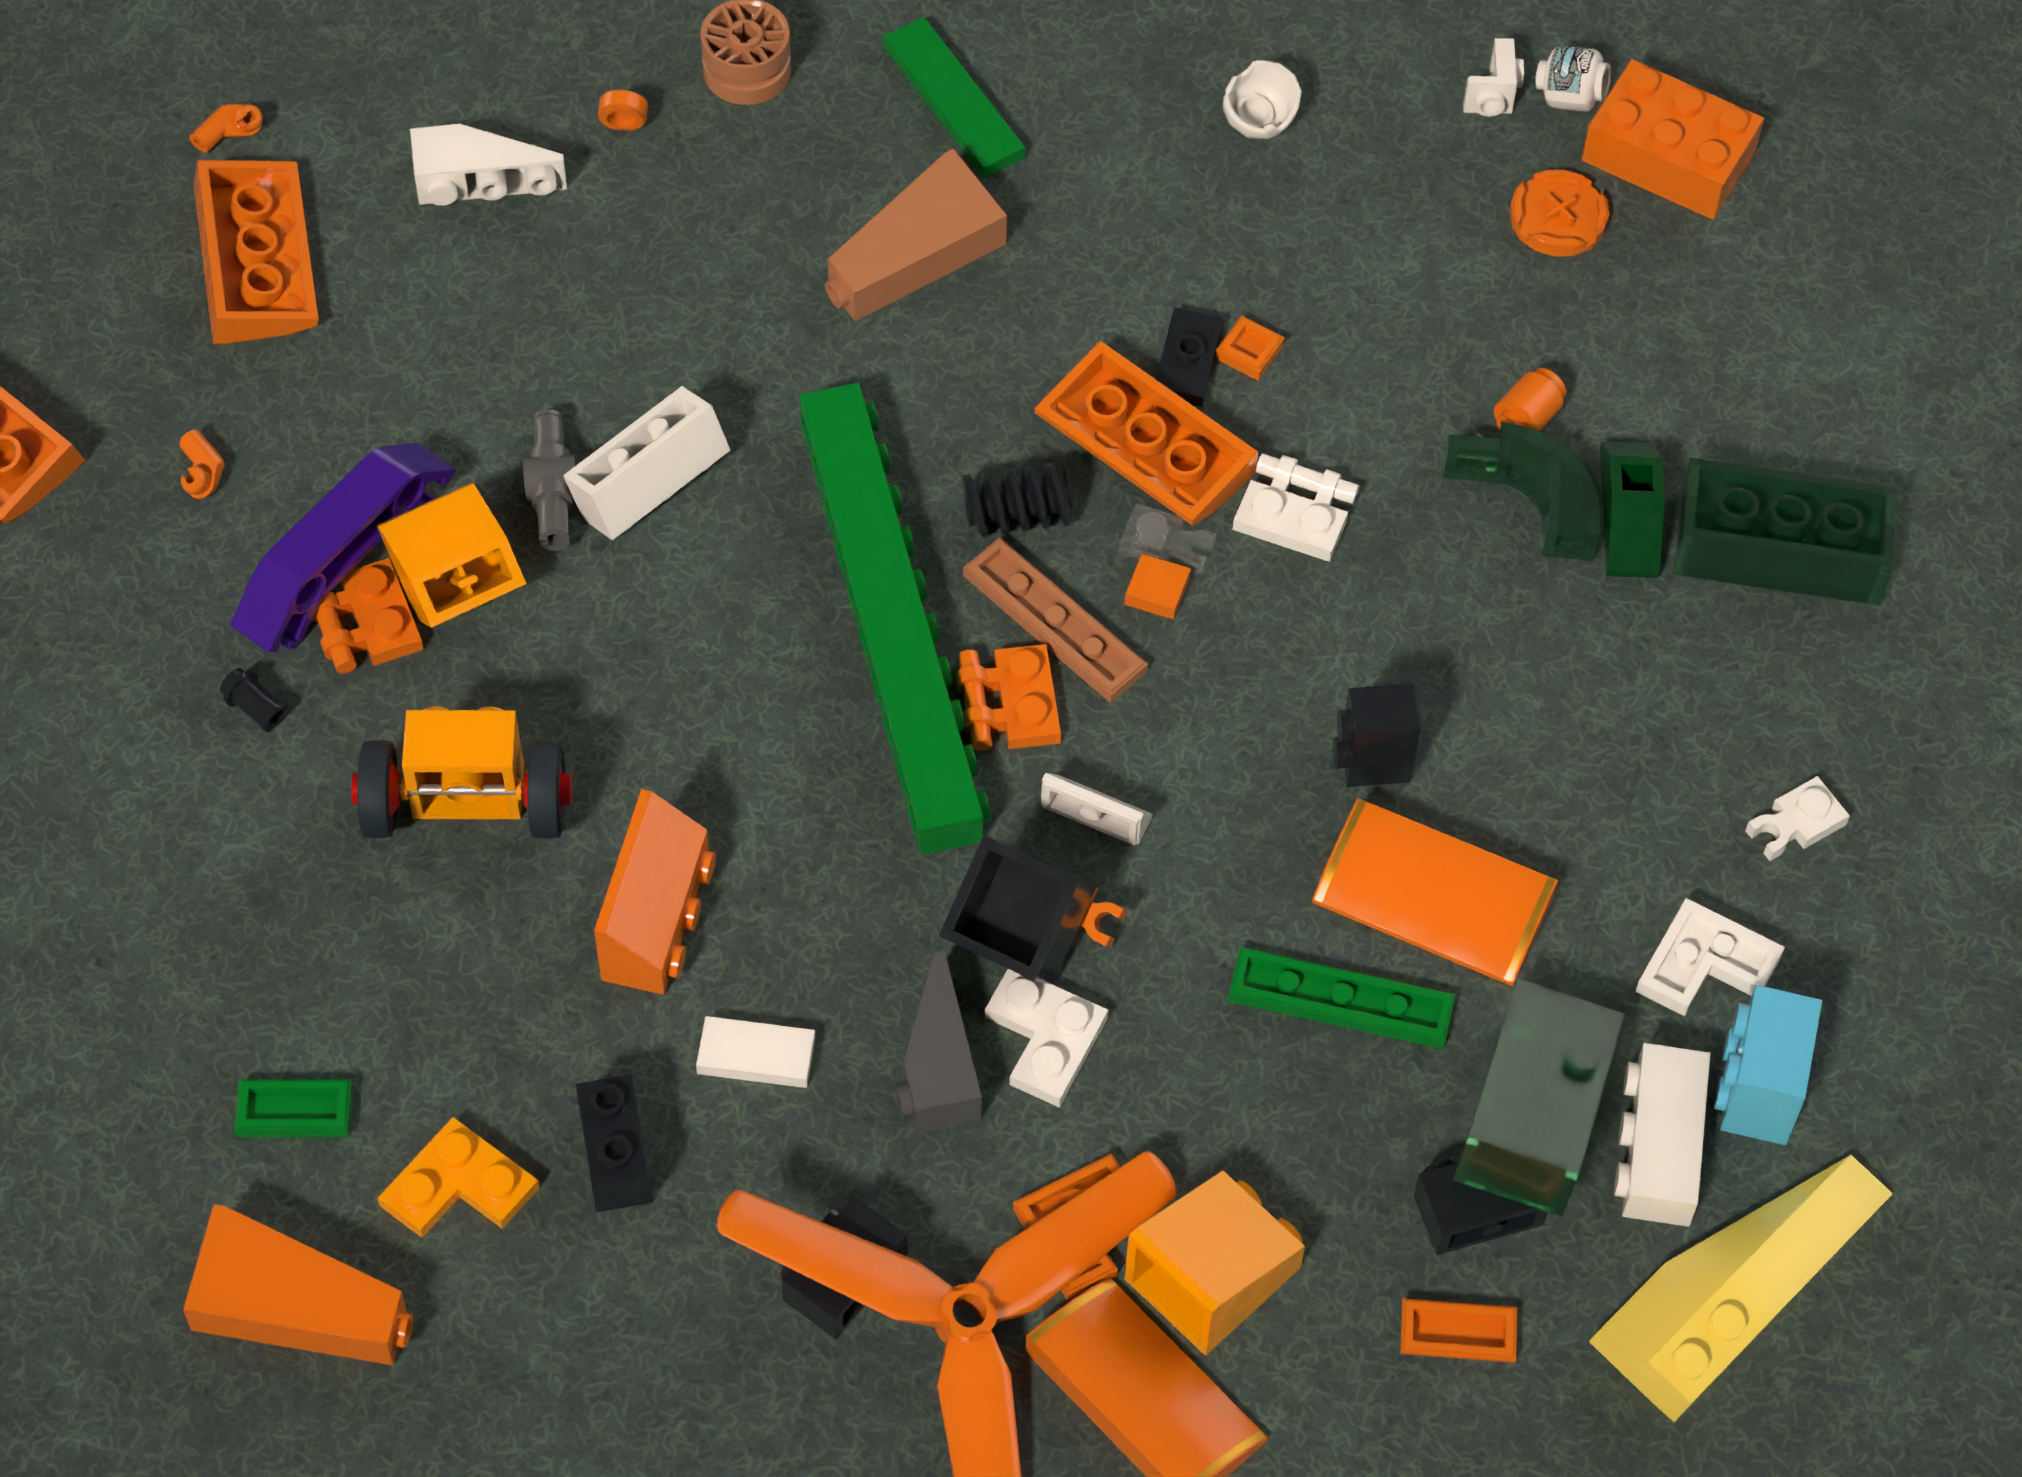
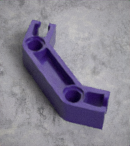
[230,443,456,653]

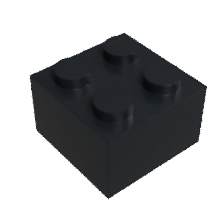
[939,835,1098,985]

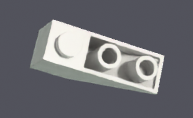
[410,124,567,206]

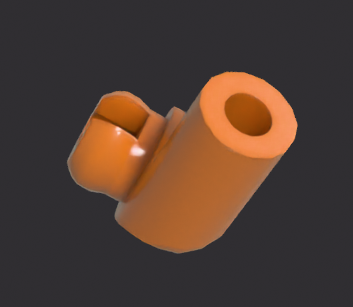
[189,104,263,154]
[179,429,225,499]

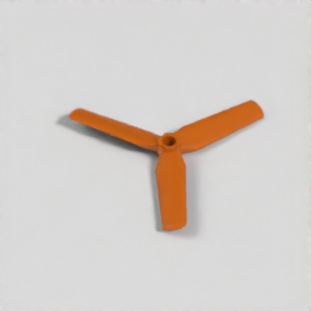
[717,1151,1177,1477]

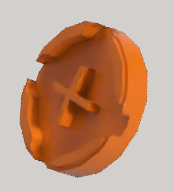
[1509,169,1609,256]

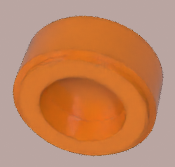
[598,90,648,130]

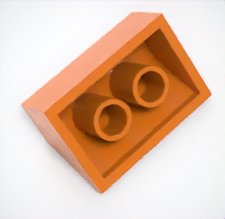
[594,789,716,995]

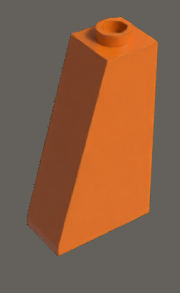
[183,1204,413,1365]

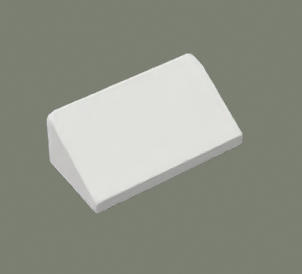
[1041,773,1153,846]

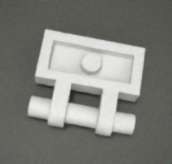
[1233,453,1359,562]

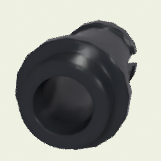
[220,668,289,732]

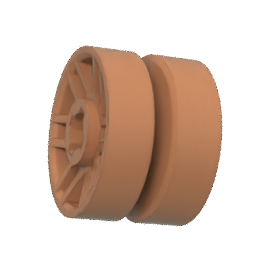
[700,0,791,105]

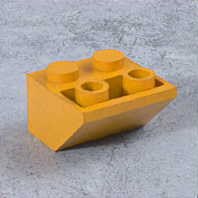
[376,483,526,628]

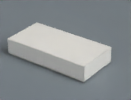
[696,1016,816,1088]

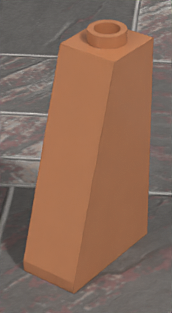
[825,149,1007,321]

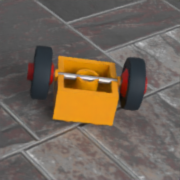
[351,706,573,839]

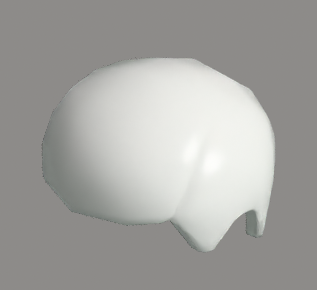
[1223,60,1302,139]

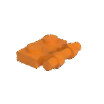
[312,558,424,674]
[955,644,1061,751]

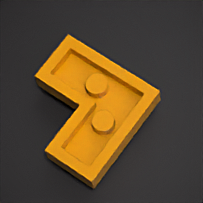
[378,1117,540,1238]

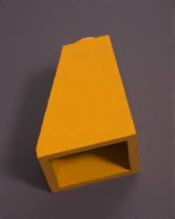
[1124,1171,1305,1356]

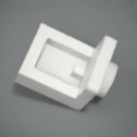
[1463,38,1524,116]

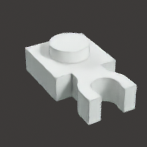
[1745,776,1850,861]

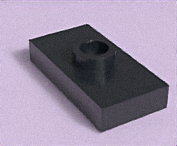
[1156,307,1223,407]

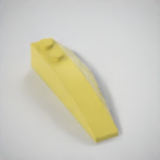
[1589,1155,1893,1422]

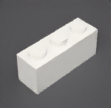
[563,386,730,540]
[1614,1043,1710,1227]

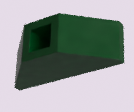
[1599,442,1665,578]

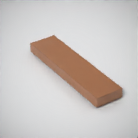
[963,537,1148,703]

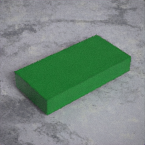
[234,1079,353,1137]

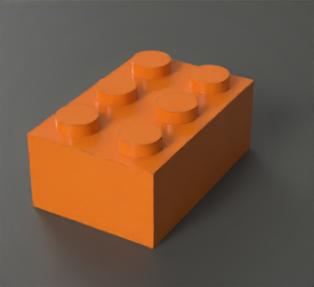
[1582,59,1764,220]

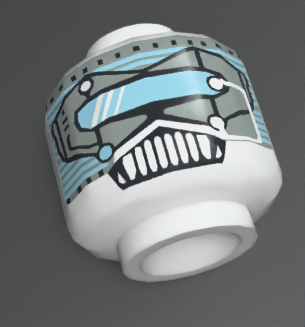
[1536,45,1611,112]

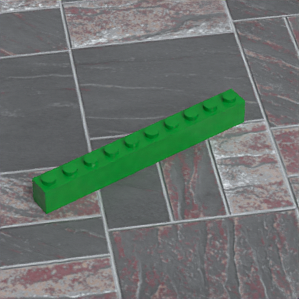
[799,383,991,855]

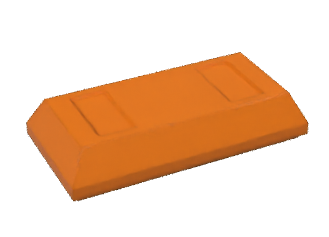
[1400,1298,1517,1363]

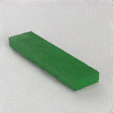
[883,17,1025,178]
[1228,946,1455,1049]

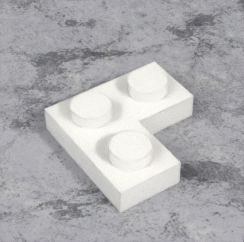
[1635,898,1785,1016]
[985,969,1109,1108]

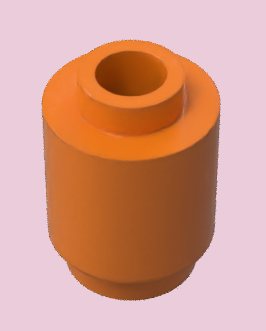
[1494,368,1566,442]

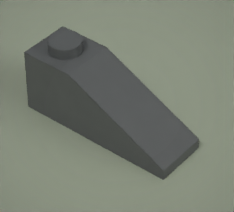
[895,951,982,1134]

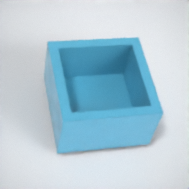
[1714,985,1822,1145]

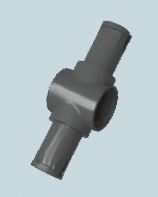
[523,409,576,551]

